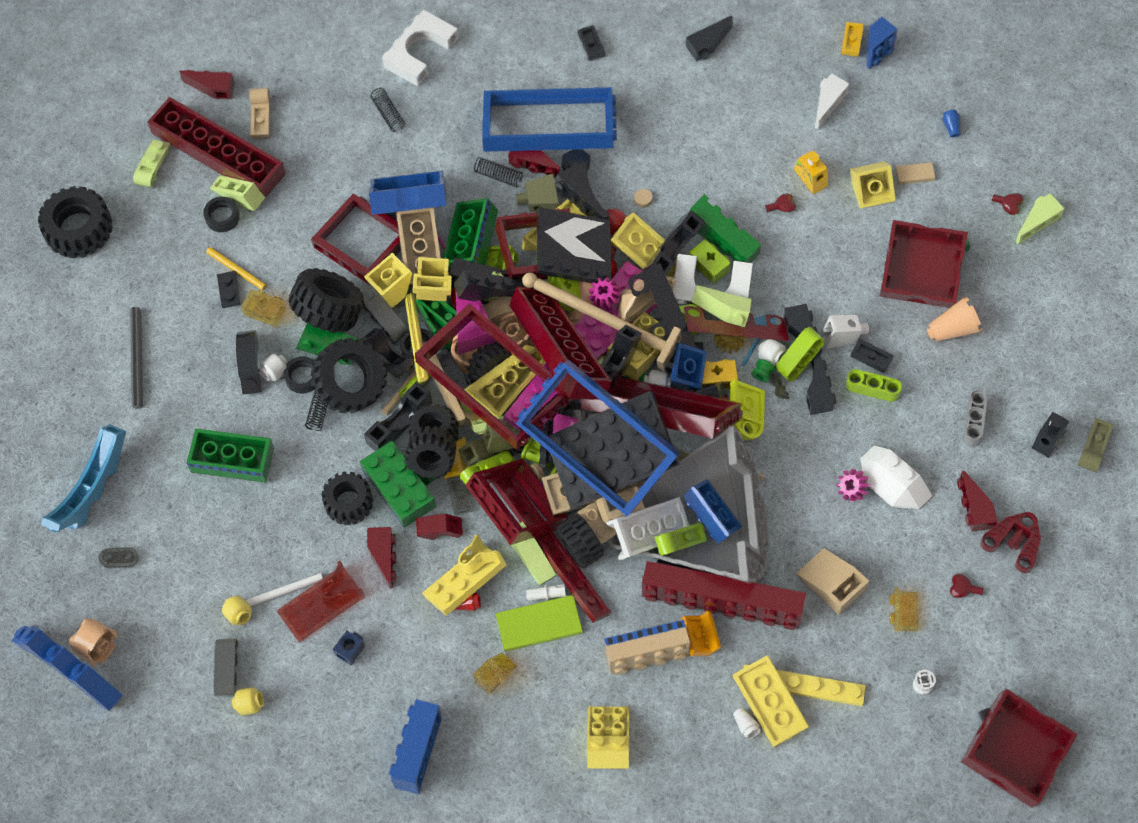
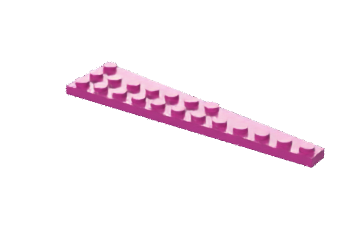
[503,261,658,430]

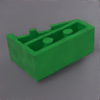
[416,299,457,352]
[296,323,358,365]

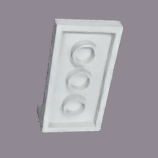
[606,497,689,560]

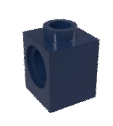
[332,630,365,666]

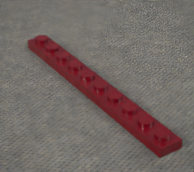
[492,477,611,623]

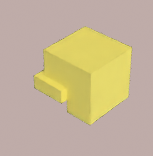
[413,257,452,301]

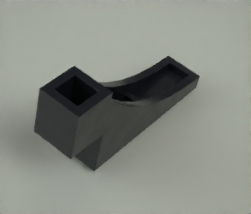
[556,149,609,220]

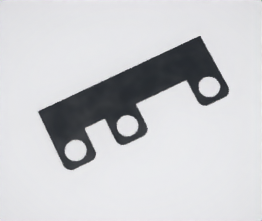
[628,263,697,374]

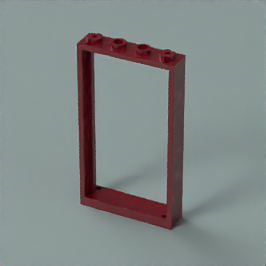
[415,303,571,450]
[581,376,743,439]

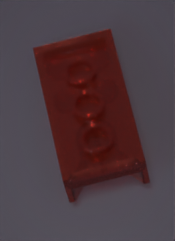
[276,561,365,643]

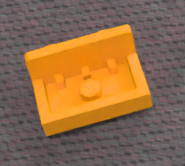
[680,611,721,656]

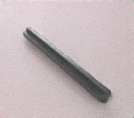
[130,307,143,409]

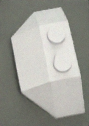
[861,446,932,509]

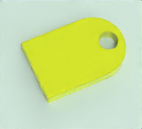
[730,380,765,441]

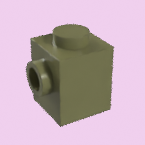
[458,439,494,467]

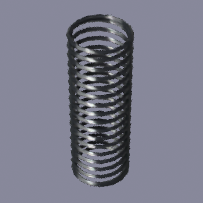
[370,88,405,132]
[474,157,523,188]
[305,388,328,431]

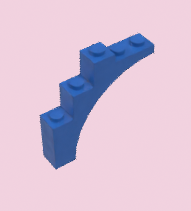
[11,625,123,711]

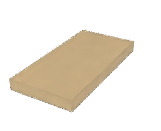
[429,354,466,427]

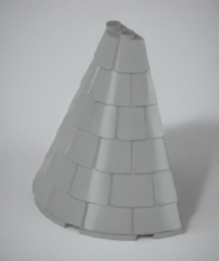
[606,426,769,583]

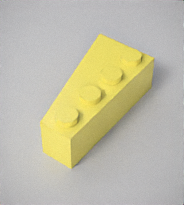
[464,345,546,418]

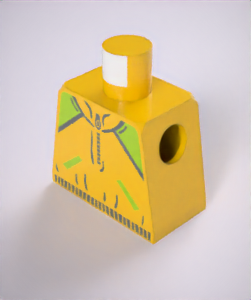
[794,151,828,194]

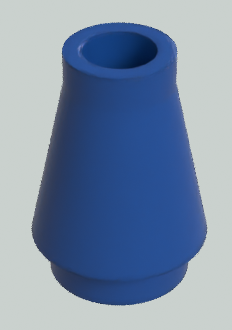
[942,109,961,138]

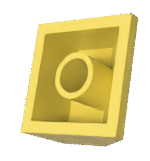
[850,161,896,208]
[364,253,412,308]

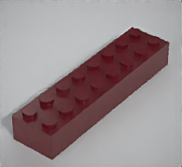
[147,96,286,198]
[509,287,611,400]
[642,561,806,630]

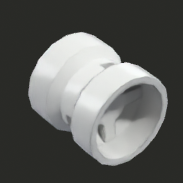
[913,670,936,695]

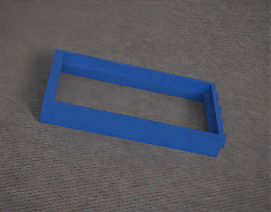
[482,87,617,152]
[516,360,680,517]

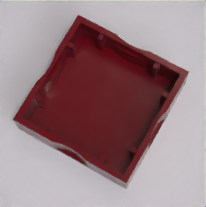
[879,220,968,308]
[960,688,1078,808]

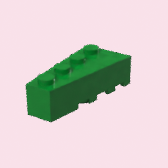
[690,194,761,263]

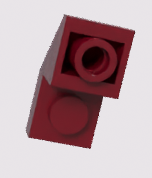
[416,514,463,540]

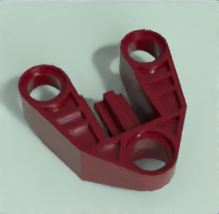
[980,512,1041,574]

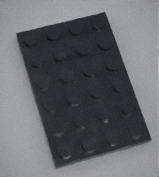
[548,391,680,511]

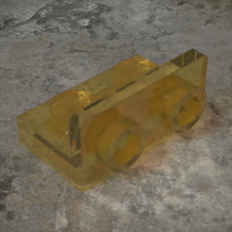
[889,587,918,632]

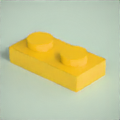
[841,22,864,57]

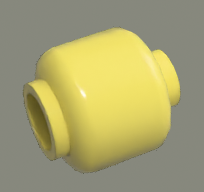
[222,596,252,625]
[232,687,264,716]

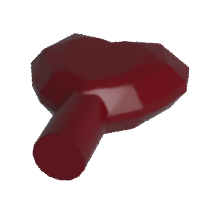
[765,193,796,212]
[992,193,1024,215]
[950,573,984,598]

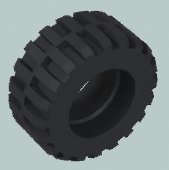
[38,186,113,258]
[288,268,365,333]
[310,338,388,413]

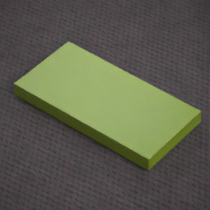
[495,595,583,652]

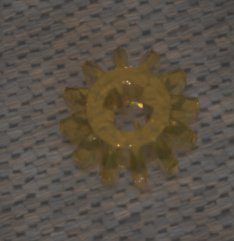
[714,334,746,354]

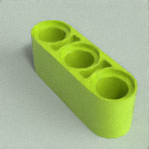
[776,327,825,382]
[846,369,902,402]

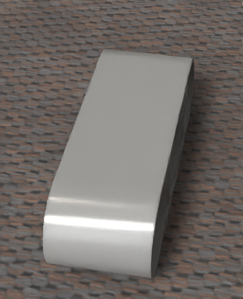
[963,390,988,447]

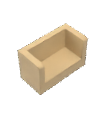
[596,486,645,523]

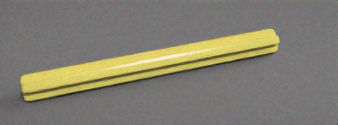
[405,293,428,382]

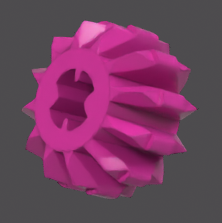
[589,277,621,310]
[836,468,871,502]

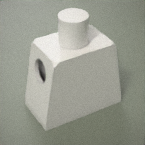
[821,315,869,349]

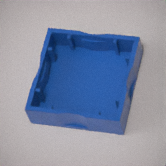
[369,170,446,215]

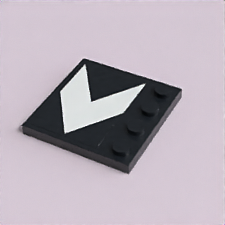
[537,207,611,283]

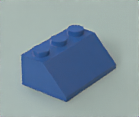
[683,479,742,544]

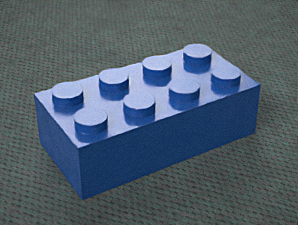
[389,699,442,794]

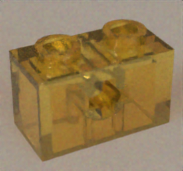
[241,289,287,328]

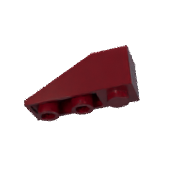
[179,70,235,100]
[508,150,561,177]
[957,471,998,532]
[367,527,396,589]

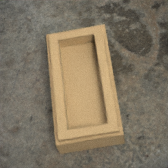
[896,162,935,185]

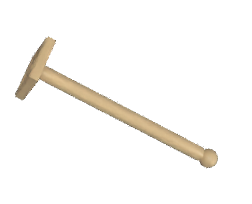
[522,273,682,371]

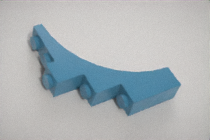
[41,424,126,532]

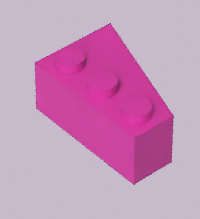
[456,293,494,355]

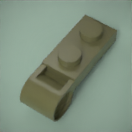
[1077,418,1114,472]

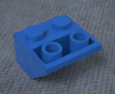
[866,17,897,69]

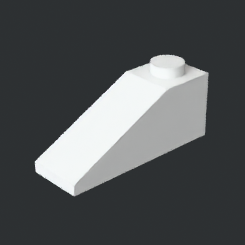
[815,73,849,129]

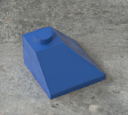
[671,343,707,389]

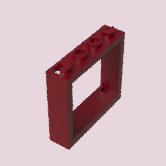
[311,193,401,285]
[495,208,571,280]
[465,459,568,545]

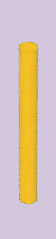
[206,247,267,291]

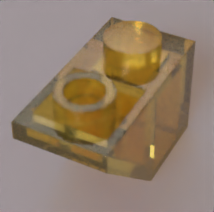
[473,653,517,695]

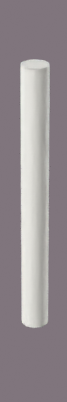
[245,573,323,606]

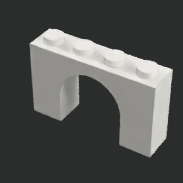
[382,10,459,86]
[673,254,753,305]

